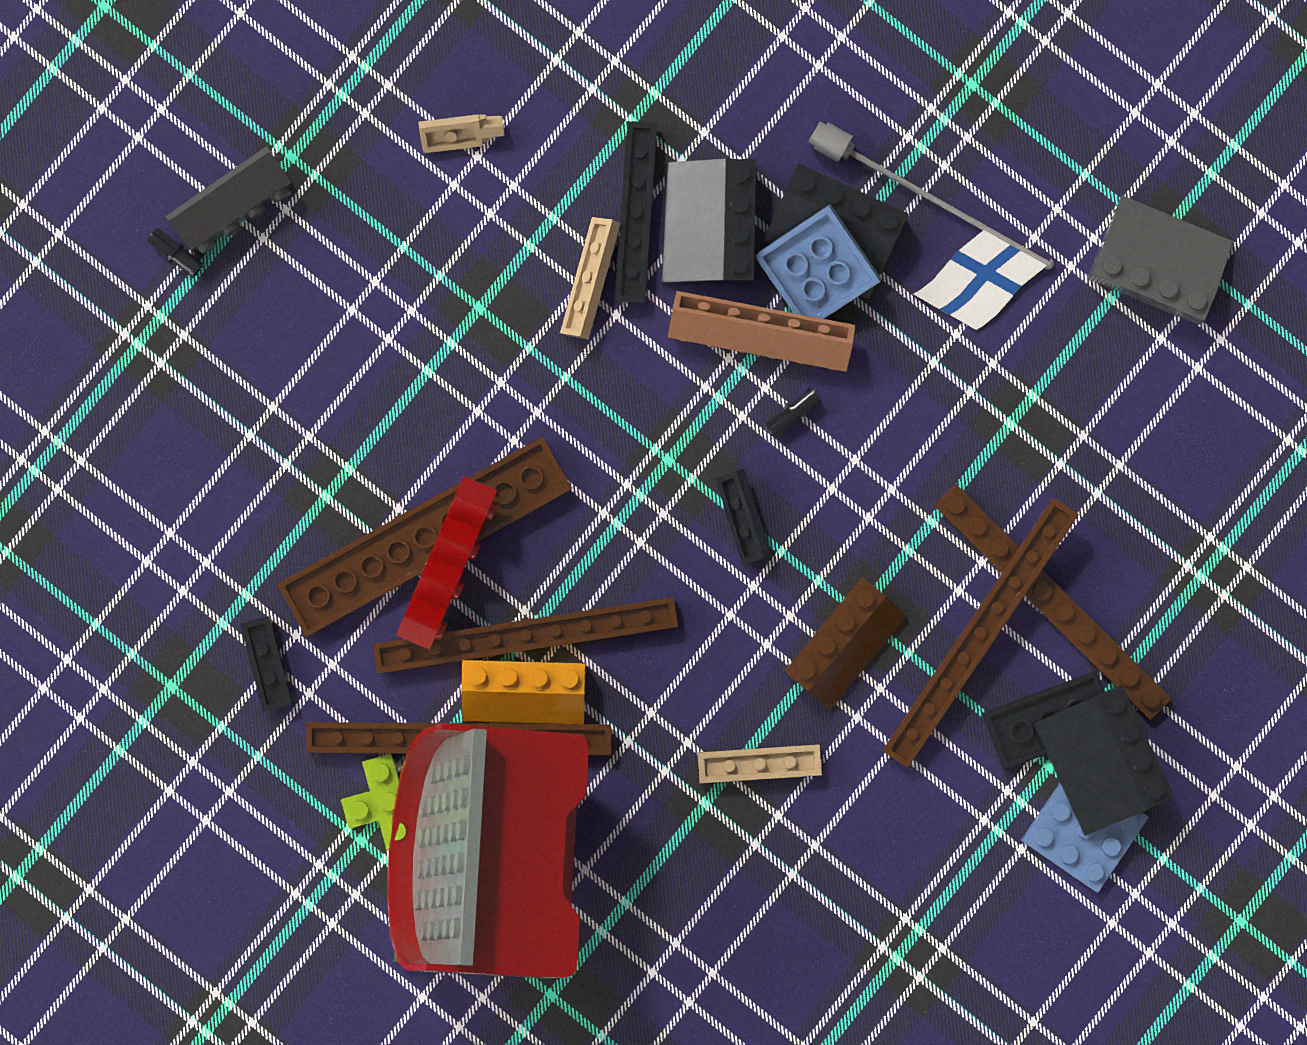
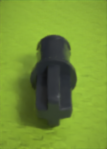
[147,228,204,278]
[765,387,822,437]

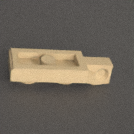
[419,114,504,153]

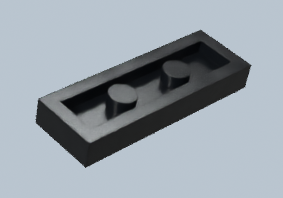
[715,469,772,565]
[240,616,293,712]

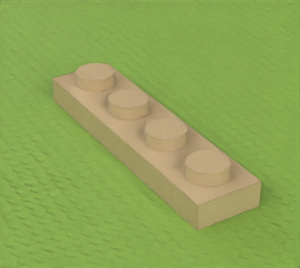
[560,217,621,339]
[698,744,822,783]

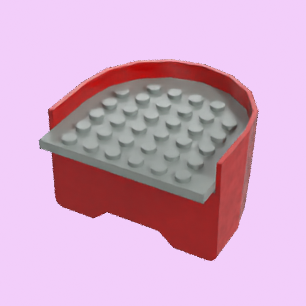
[387,723,589,978]

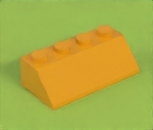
[461,660,586,724]

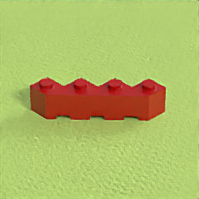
[396,476,498,650]

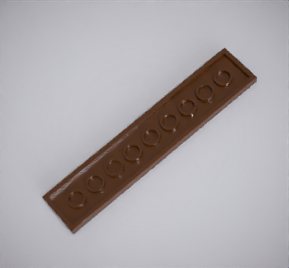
[277,436,572,637]

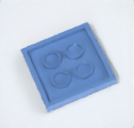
[754,204,882,319]
[1021,783,1149,893]

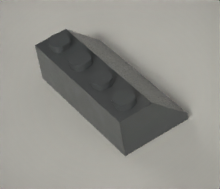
[165,147,294,255]

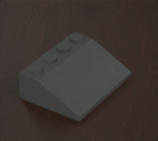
[1087,195,1233,325]

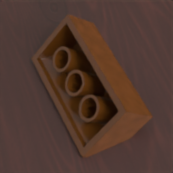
[783,577,907,710]

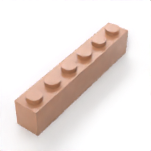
[668,291,855,372]

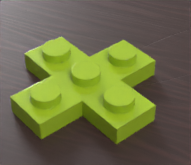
[341,753,406,850]

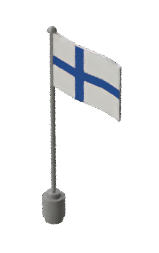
[808,121,1054,330]

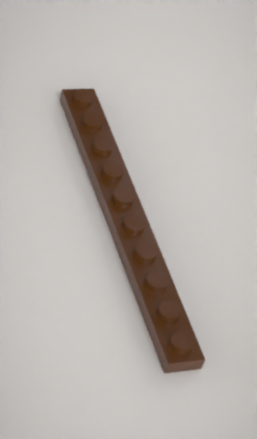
[933,484,1172,720]
[882,497,1079,768]
[372,597,678,674]
[306,722,611,755]

